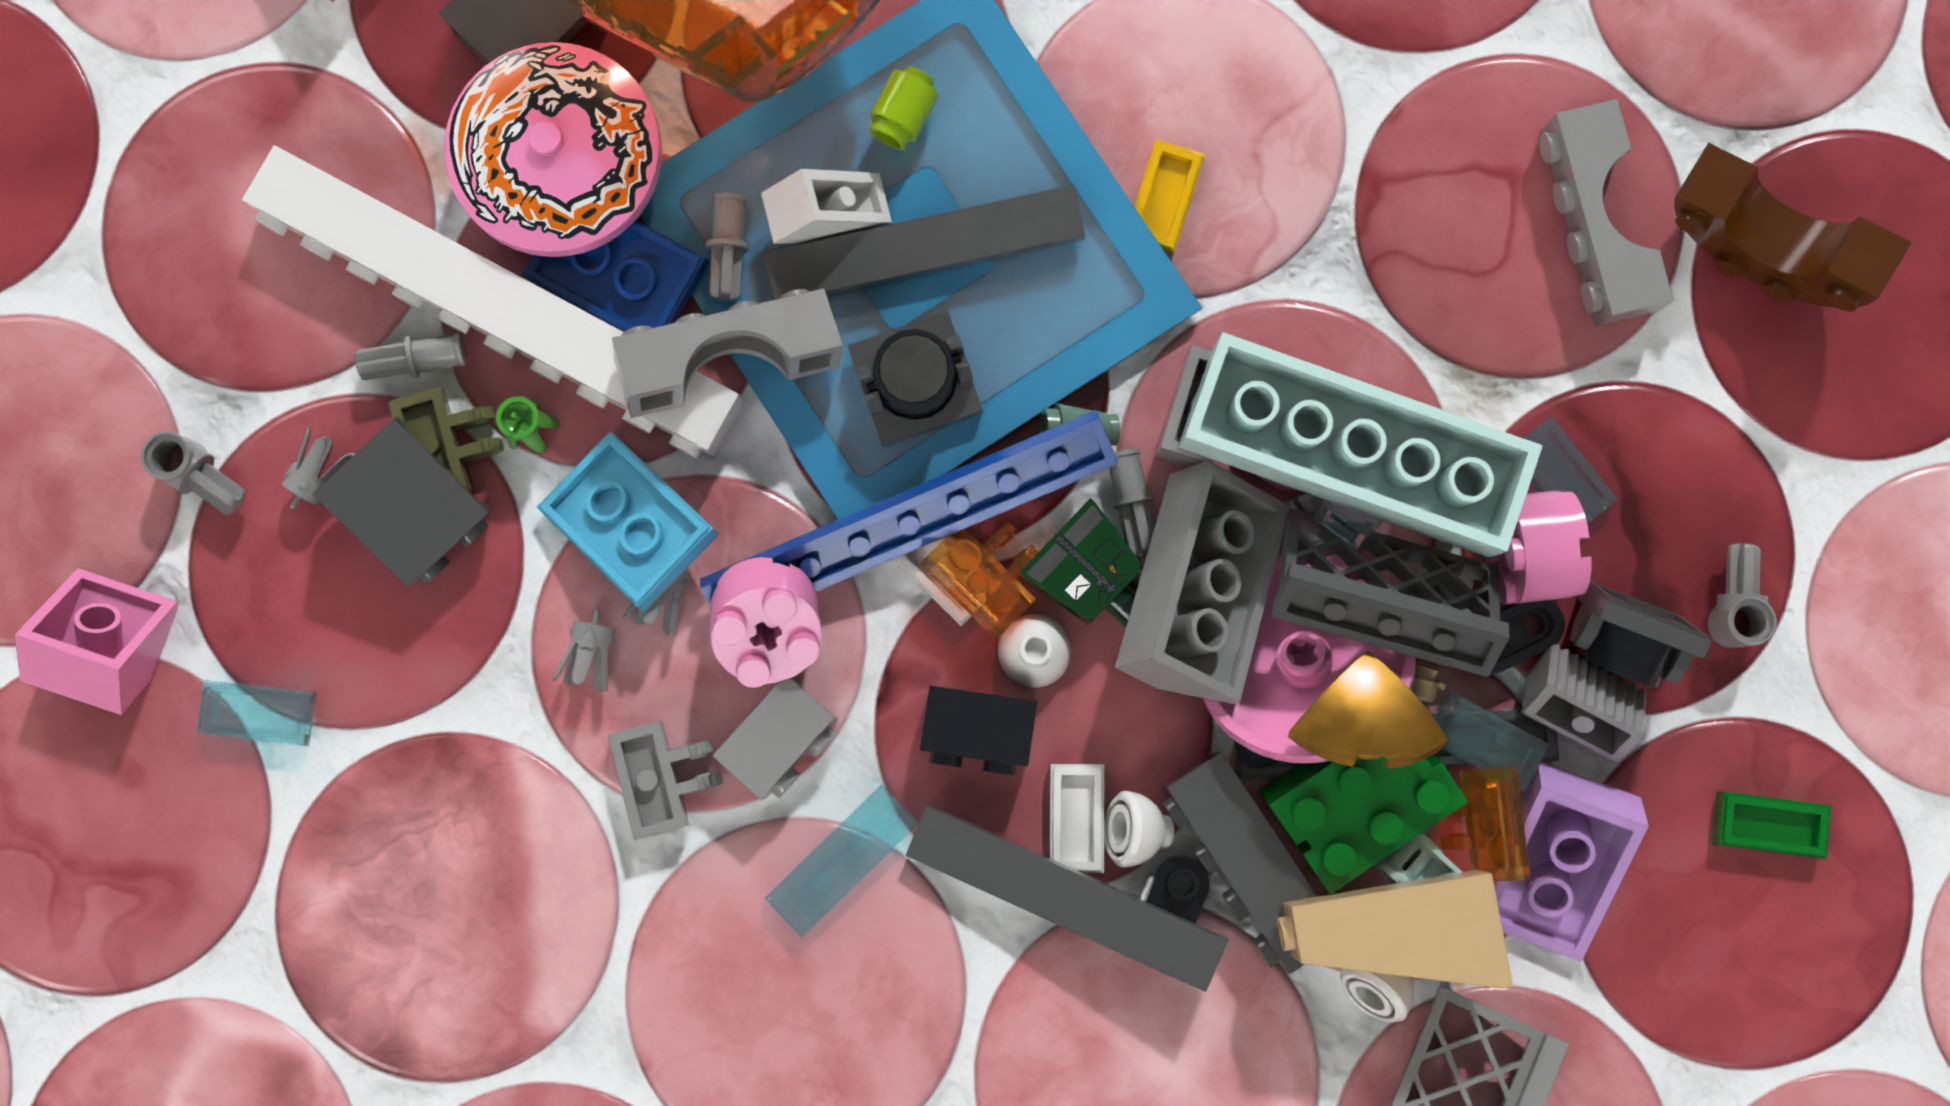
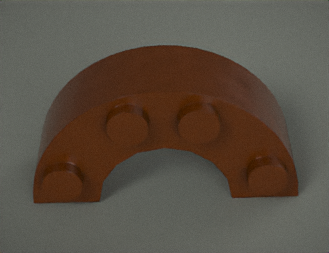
[1674,142,1912,312]

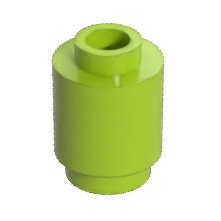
[868,66,939,151]

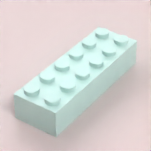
[1178,332,1543,558]

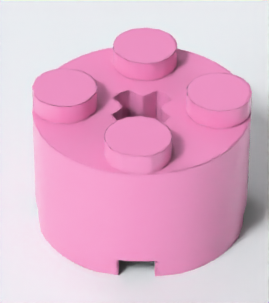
[1484,490,1592,605]
[710,557,821,688]

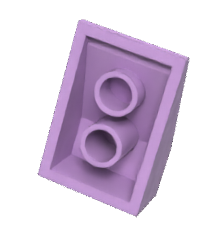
[1492,760,1649,962]

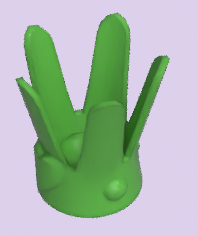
[496,396,560,454]

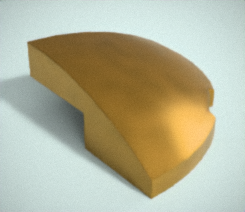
[1287,651,1448,769]

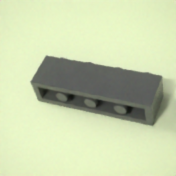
[1161,752,1317,974]

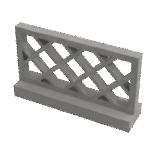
[1390,986,1569,1106]

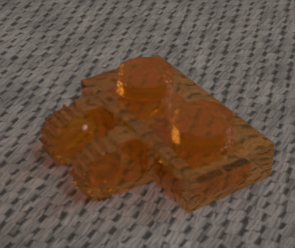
[920,521,1039,640]
[1441,767,1530,881]

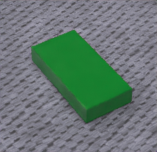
[1712,791,1831,859]

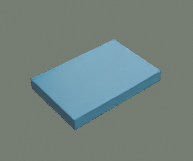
[537,431,719,613]

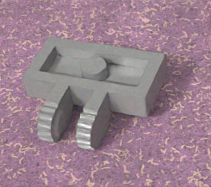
[607,721,723,840]

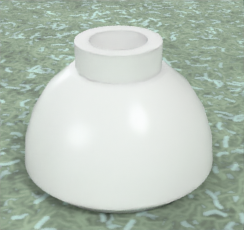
[997,614,1072,688]
[1104,791,1174,867]
[1340,969,1414,1022]

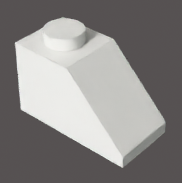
[761,169,892,244]

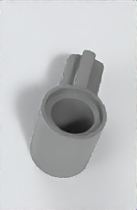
[141,431,247,515]
[1708,543,1777,648]

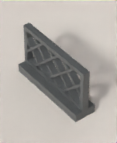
[1272,508,1510,677]

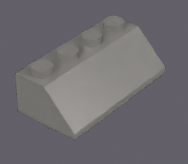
[1115,460,1290,704]

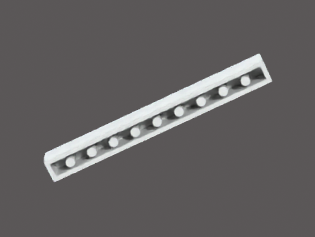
[242,145,745,459]

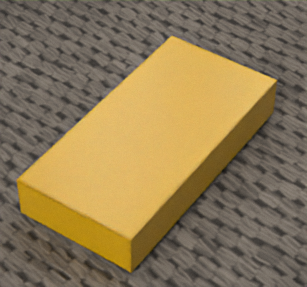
[1134,139,1205,255]

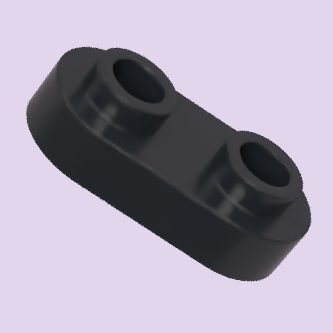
[1490,600,1565,674]
[1144,855,1209,924]

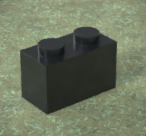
[920,685,1037,776]

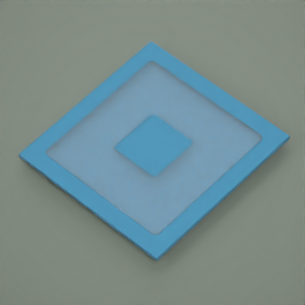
[640,0,1202,520]

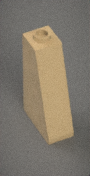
[1277,870,1513,988]

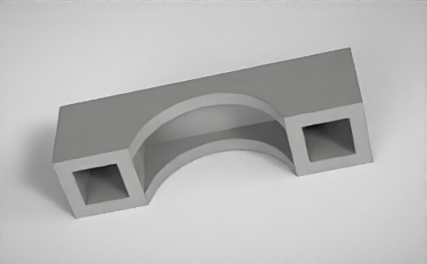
[1539,99,1674,327]
[612,288,843,418]

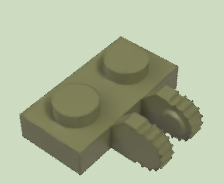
[388,387,504,491]

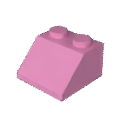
[15,568,178,715]

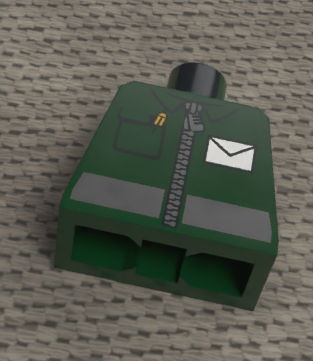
[1018,498,1143,628]

